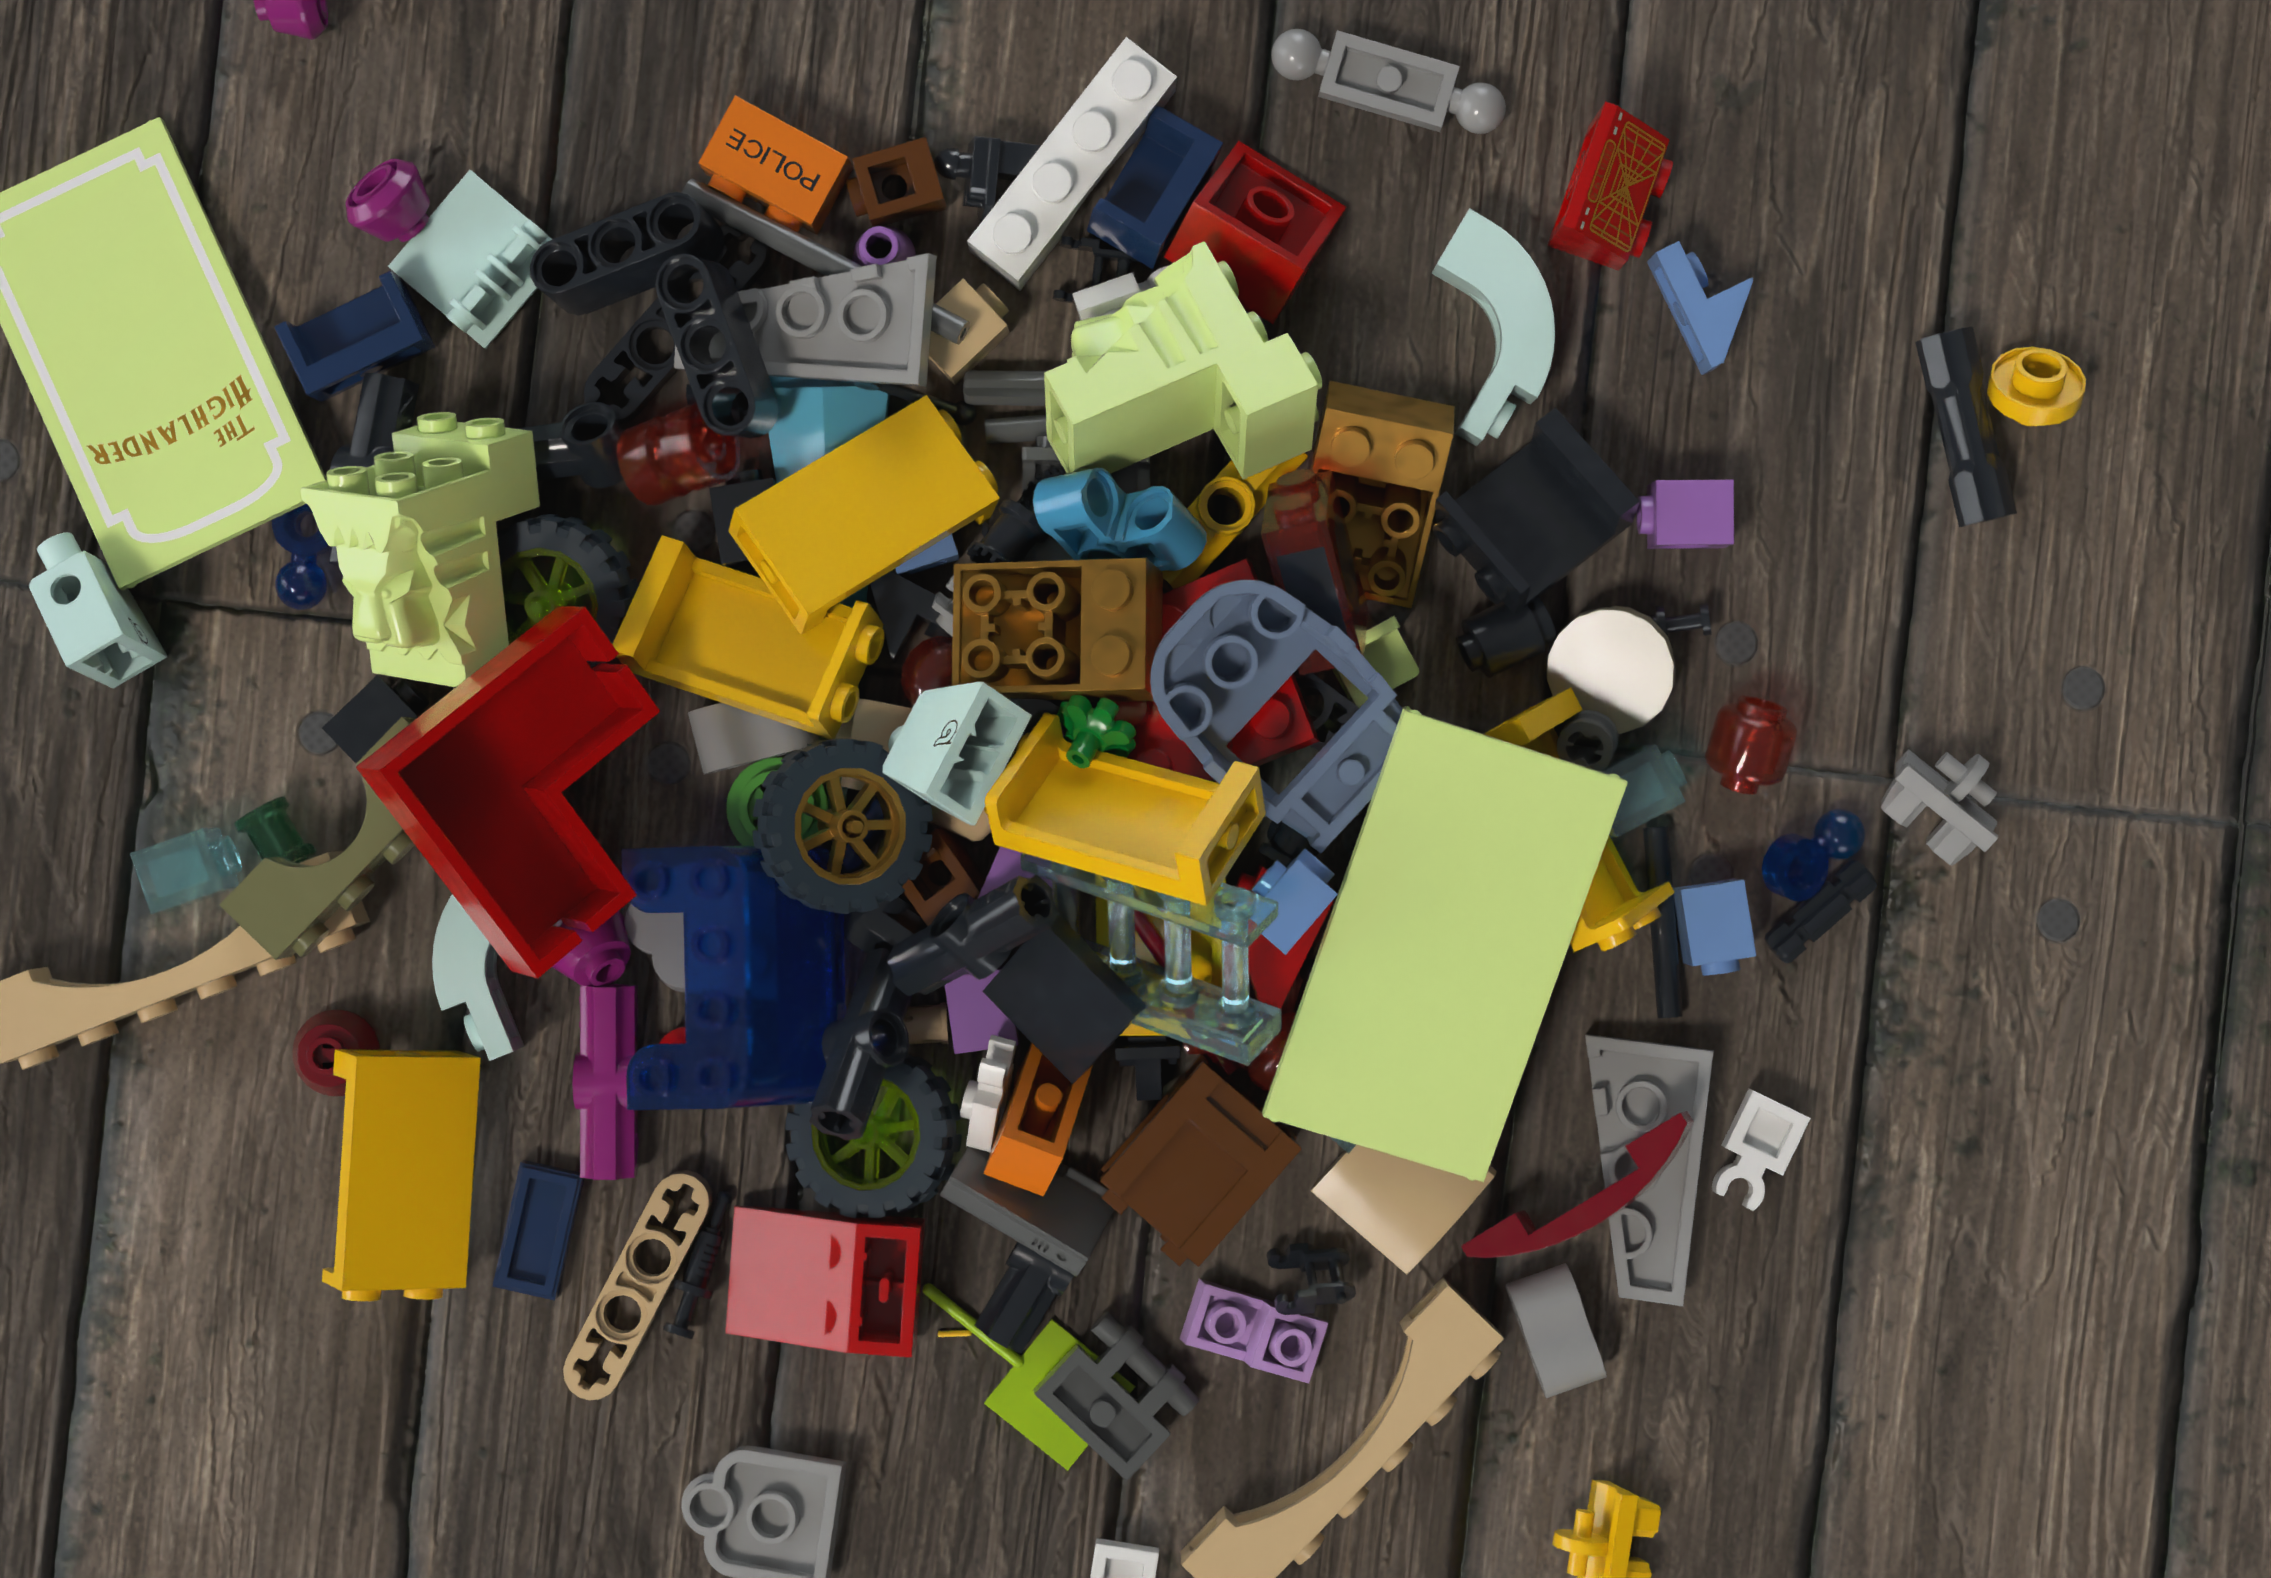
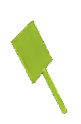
[922,1283,1135,1471]

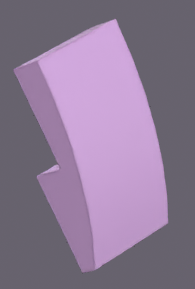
[1180,1279,1328,1384]

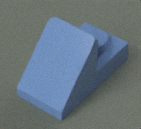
[1647,241,1753,375]

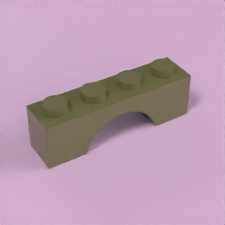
[219,717,416,960]

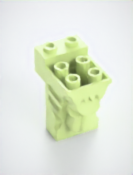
[1044,241,1322,479]
[301,412,540,687]

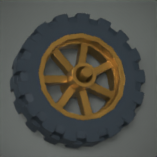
[752,739,933,914]

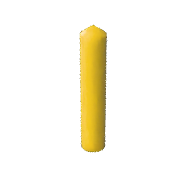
[938,1330,972,1337]

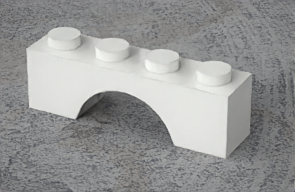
[967,37,1177,291]

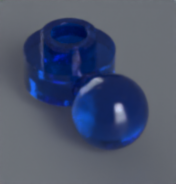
[272,503,332,610]
[1762,809,1865,901]

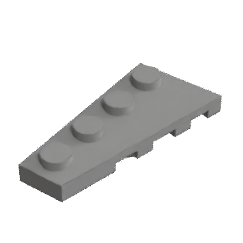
[674,253,937,387]
[1585,1034,1713,1306]

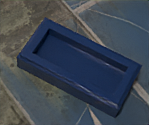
[492,1160,585,1301]

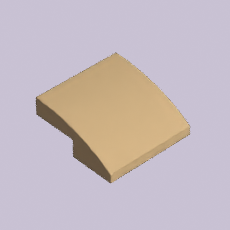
[1311,1143,1497,1275]

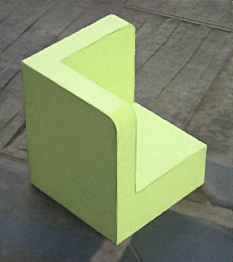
[1326,615,1419,708]

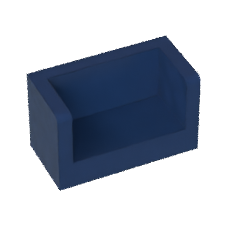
[1087,106,1223,269]
[274,270,436,402]

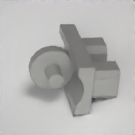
[1881,749,1998,866]

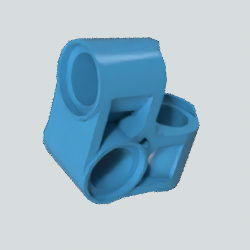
[1033,468,1207,571]

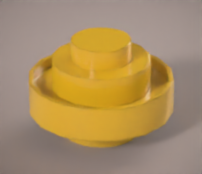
[1987,347,2086,426]

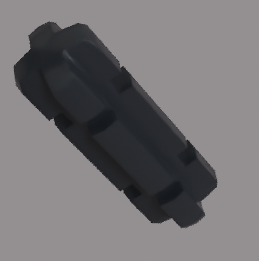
[1764,860,1877,963]

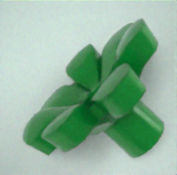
[1057,695,1137,768]

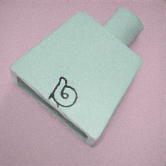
[29,532,168,689]
[882,682,1032,826]

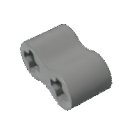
[688,703,819,775]
[1505,1263,1607,1398]

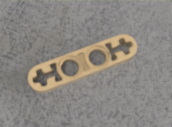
[563,1170,713,1400]

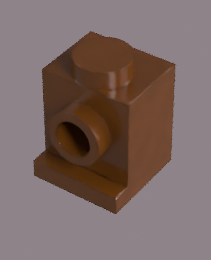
[845,137,947,227]
[902,825,986,926]

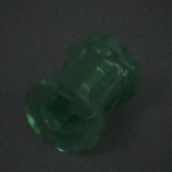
[234,796,317,863]

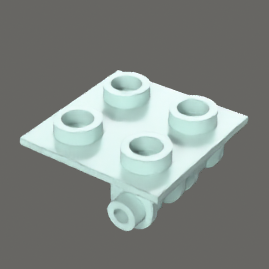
[388,170,553,349]

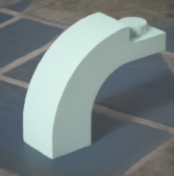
[1432,208,1555,446]
[432,894,525,1061]

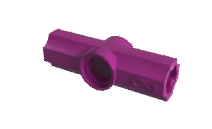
[572,984,645,1180]

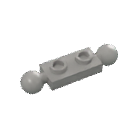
[1271,29,1506,134]

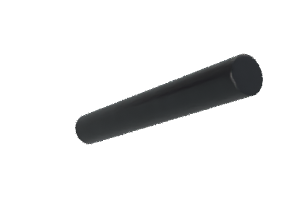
[1643,826,1683,1018]

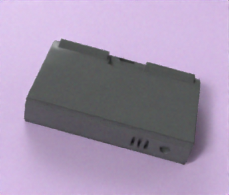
[940,1146,1114,1277]

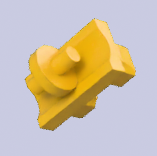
[1552,1479,1661,1578]

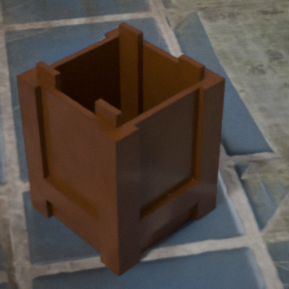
[1100,1053,1302,1267]

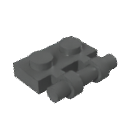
[1033,1311,1200,1481]

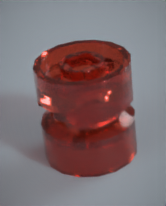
[617,402,740,506]

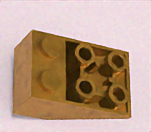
[1293,381,1455,608]
[952,558,1163,702]

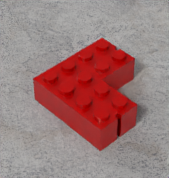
[356,606,660,979]

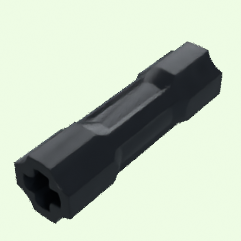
[1915,327,2017,527]

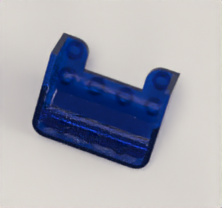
[622,846,846,1110]

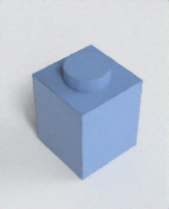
[1673,878,1756,976]

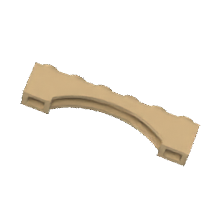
[0,851,370,1070]
[1180,1276,1504,1578]

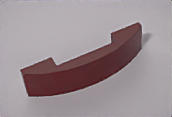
[1461,1111,1694,1258]

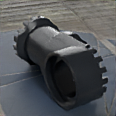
[967,468,1066,563]

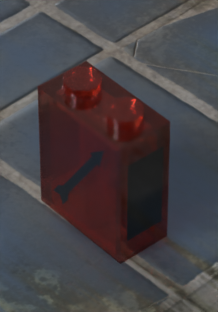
[1261,469,1368,675]

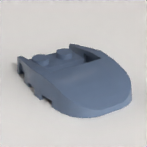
[1150,580,1403,853]

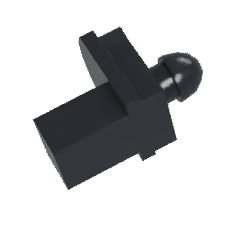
[934,136,1041,221]

